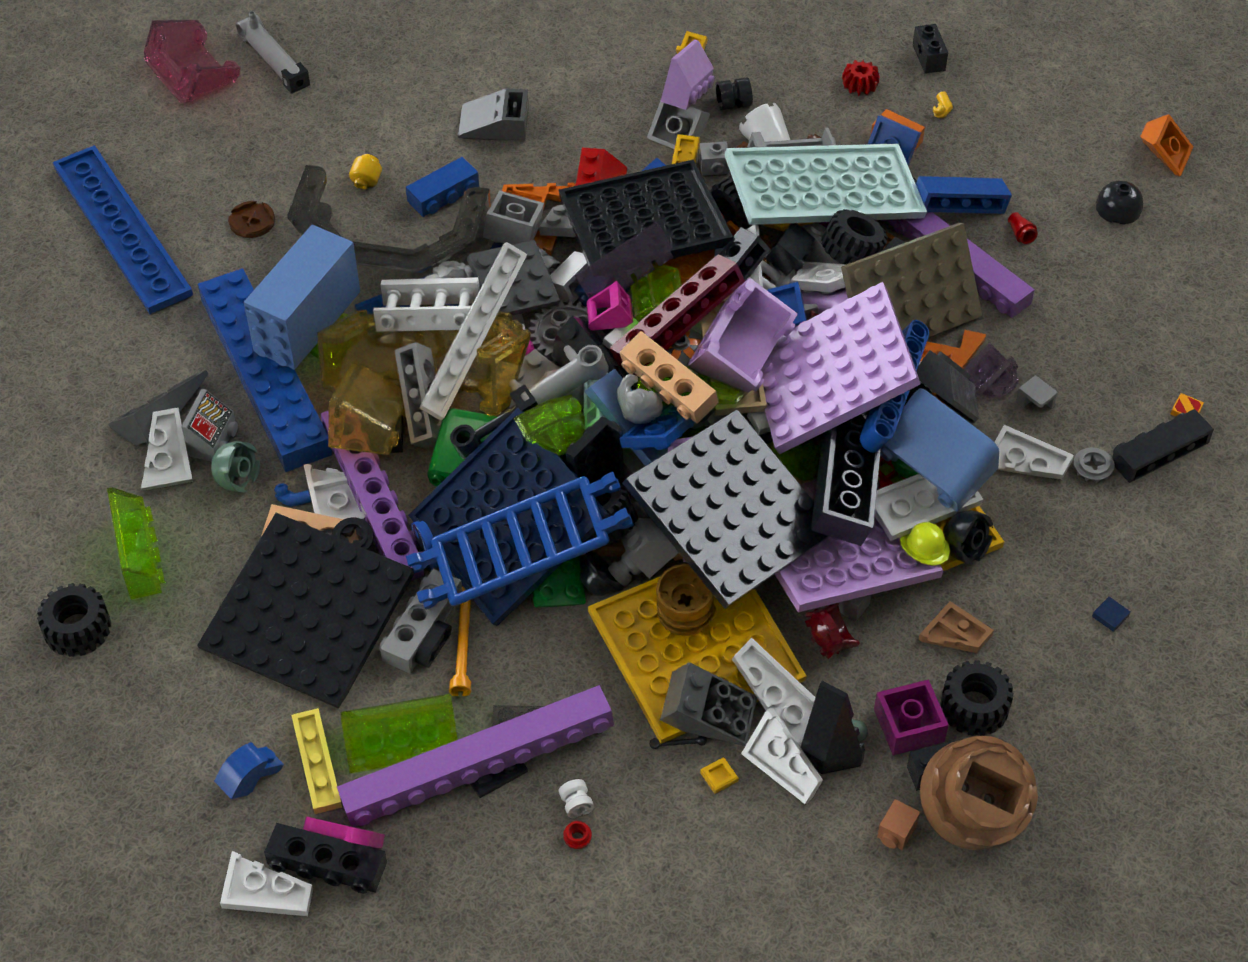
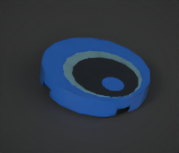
[411,520,439,571]

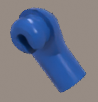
[274,483,312,507]

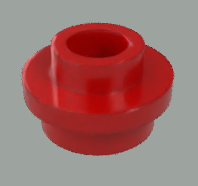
[563,821,592,849]

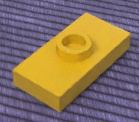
[672,134,700,164]

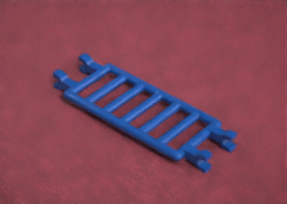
[406,472,634,609]

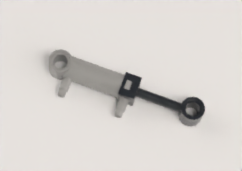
[450,345,609,459]

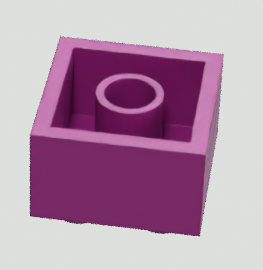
[874,679,949,755]

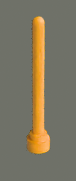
[449,587,471,696]

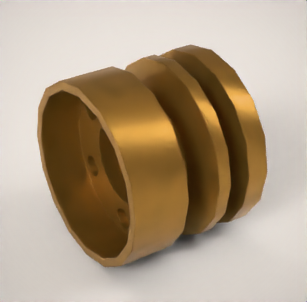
[656,564,714,636]

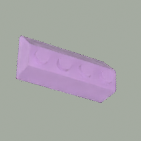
[661,39,715,110]

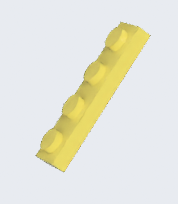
[291,708,342,814]

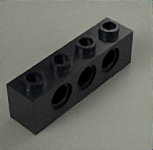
[719,227,771,281]
[264,823,387,894]

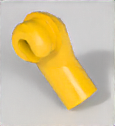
[933,91,953,118]

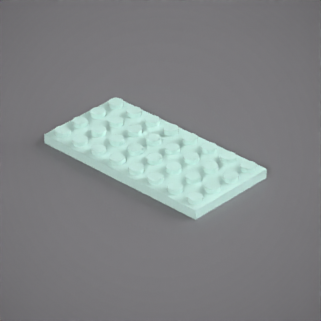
[724,144,927,225]

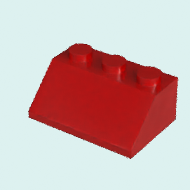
[576,147,627,186]

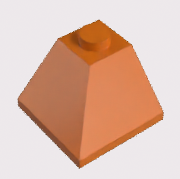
[1140,114,1193,176]

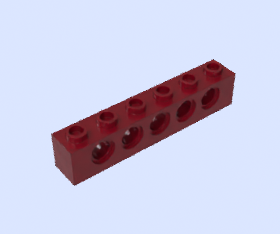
[610,254,745,376]

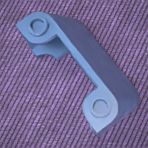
[880,388,1000,512]

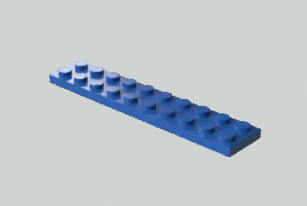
[53,145,193,314]

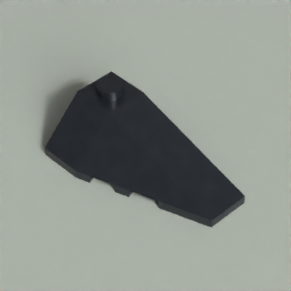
[800,681,865,774]

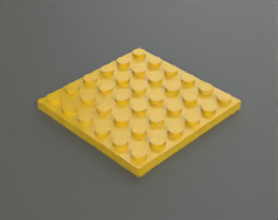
[588,576,807,744]

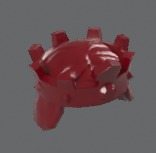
[805,603,860,659]

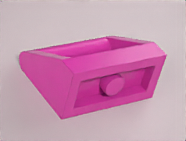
[587,281,633,331]

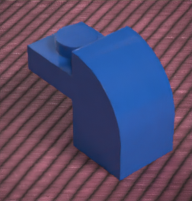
[214,742,284,799]

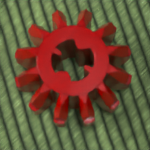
[842,60,880,96]

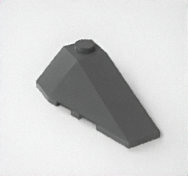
[108,370,208,445]

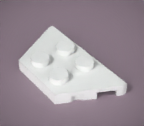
[791,261,845,294]
[304,464,365,535]

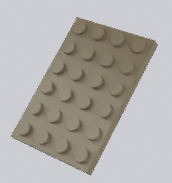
[841,223,982,337]

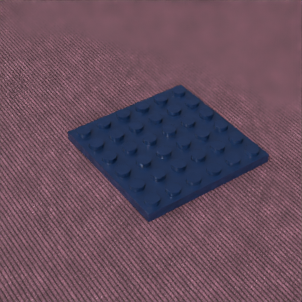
[408,408,610,626]

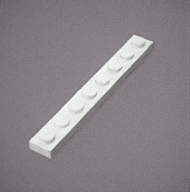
[419,242,527,421]

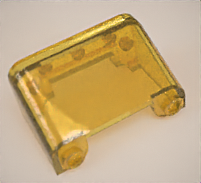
[328,363,406,455]

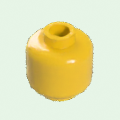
[349,154,382,190]

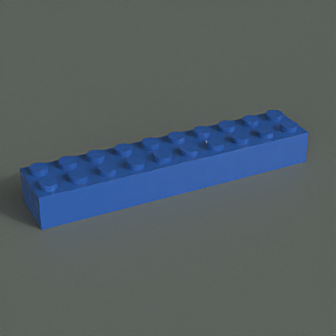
[198,268,333,473]

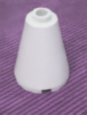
[739,103,790,142]

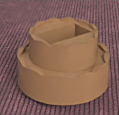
[920,736,1038,850]

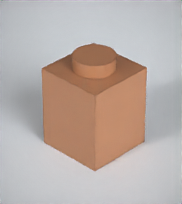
[877,799,920,850]

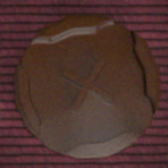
[228,201,275,238]

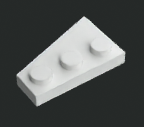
[141,408,193,491]
[741,708,823,804]
[220,851,313,916]

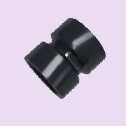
[716,77,753,110]

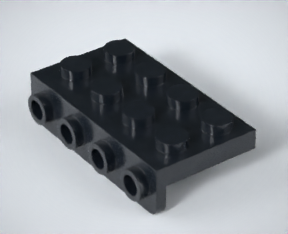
[565,416,623,485]

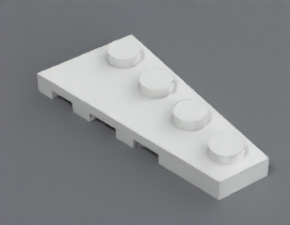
[732,638,815,747]

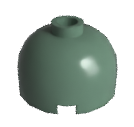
[211,441,260,493]

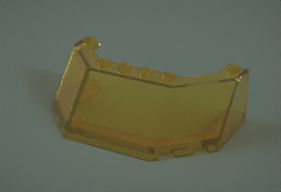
[317,304,531,416]

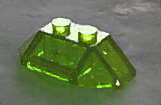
[629,263,682,322]
[513,394,585,456]

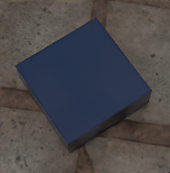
[1092,597,1131,632]

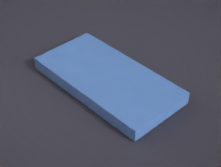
[585,369,668,466]

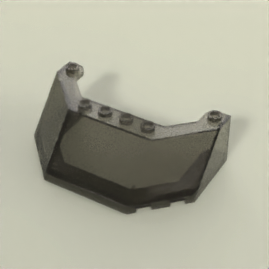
[287,165,491,273]

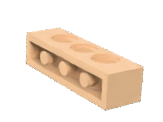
[620,331,719,424]

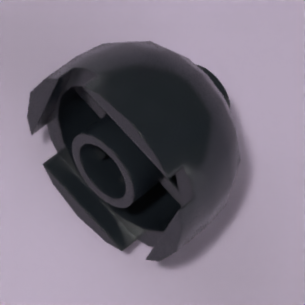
[1096,180,1143,225]
[943,510,993,565]

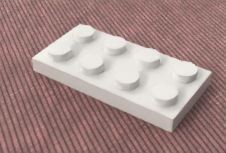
[875,474,983,541]

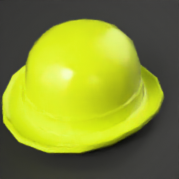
[900,522,950,566]

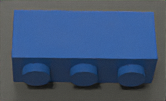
[406,157,479,217]

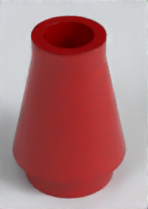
[1008,212,1038,244]

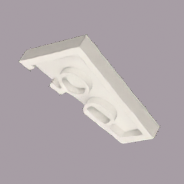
[994,425,1074,480]

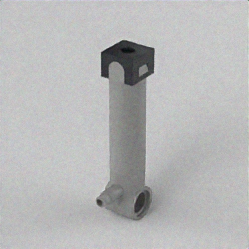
[235,11,310,94]

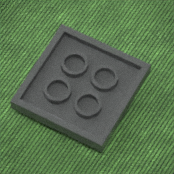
[467,240,560,320]

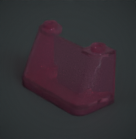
[144,20,241,103]

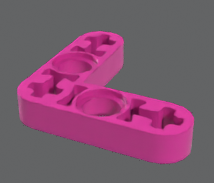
[303,817,385,849]

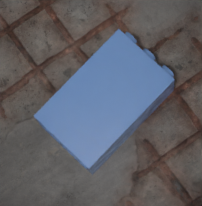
[244,224,360,370]

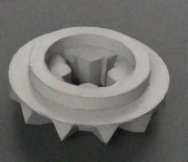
[1073,447,1114,483]

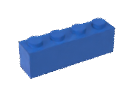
[916,176,1012,214]

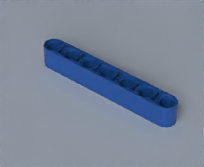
[860,320,929,453]

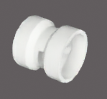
[559,779,594,819]

